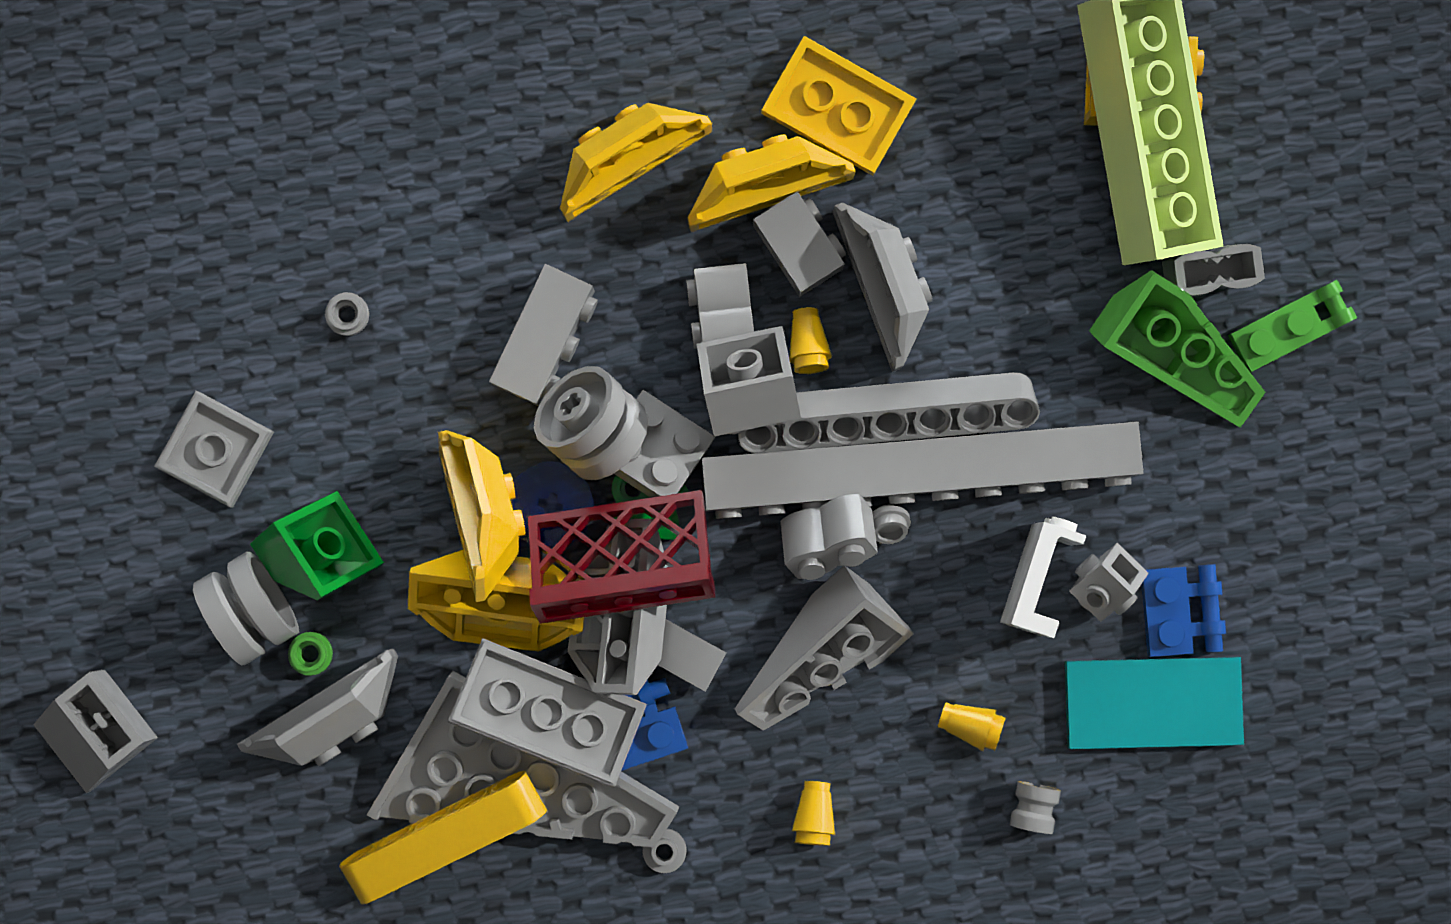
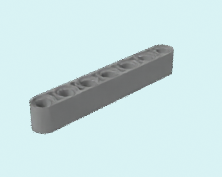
[738,372,1040,453]

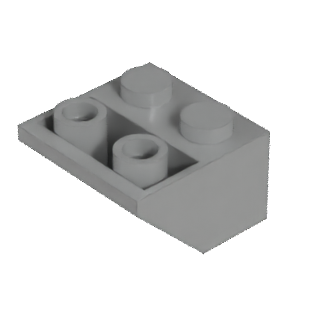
[34,670,158,793]

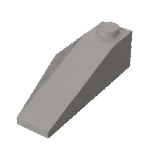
[735,566,914,731]

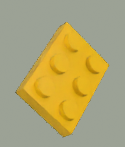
[761,36,916,176]

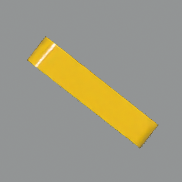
[339,771,547,904]

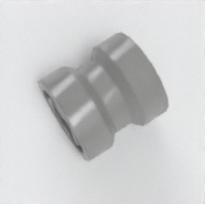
[1009,781,1061,834]

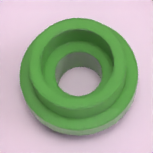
[288,632,333,676]

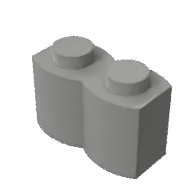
[1162,244,1265,295]
[686,263,754,349]
[780,494,878,580]

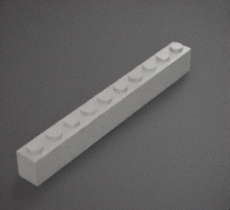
[702,422,1144,519]

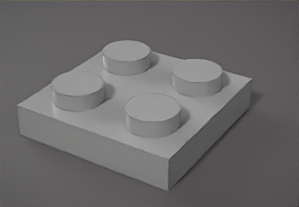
[614,390,715,498]

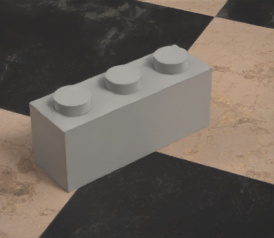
[489,264,598,407]

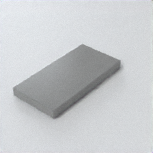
[448,638,647,788]

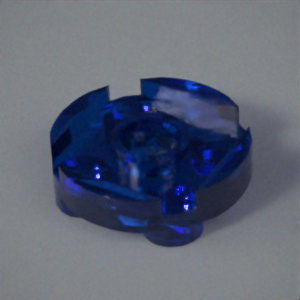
[510,461,594,549]

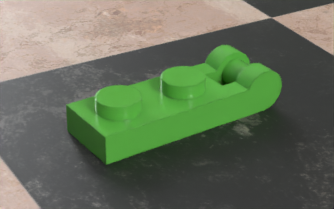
[1228,280,1357,372]

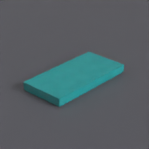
[1065,657,1244,749]

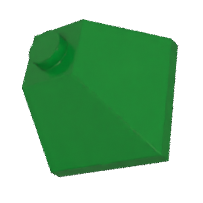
[250,491,384,600]

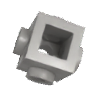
[1069,543,1149,622]

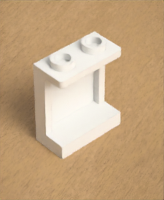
[1000,517,1086,638]

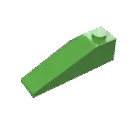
[1089,270,1265,428]

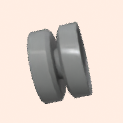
[534,366,648,480]
[193,552,299,666]

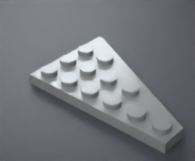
[367,671,679,848]

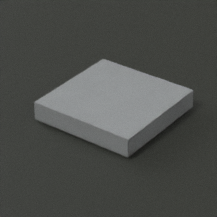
[154,391,274,508]

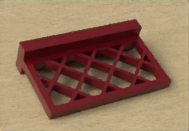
[528,490,716,624]

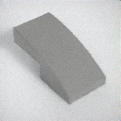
[658,619,727,692]

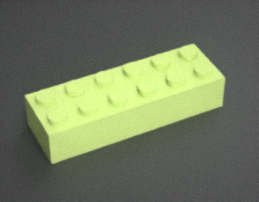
[1077,0,1223,265]

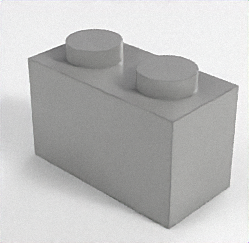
[753,191,846,297]

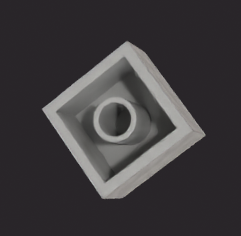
[697,326,801,436]

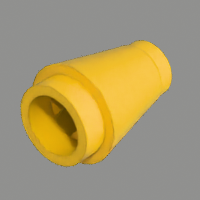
[789,307,832,374]
[938,702,1006,751]
[792,781,835,846]

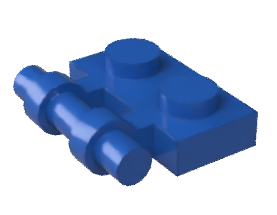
[1141,564,1226,657]
[621,678,689,771]

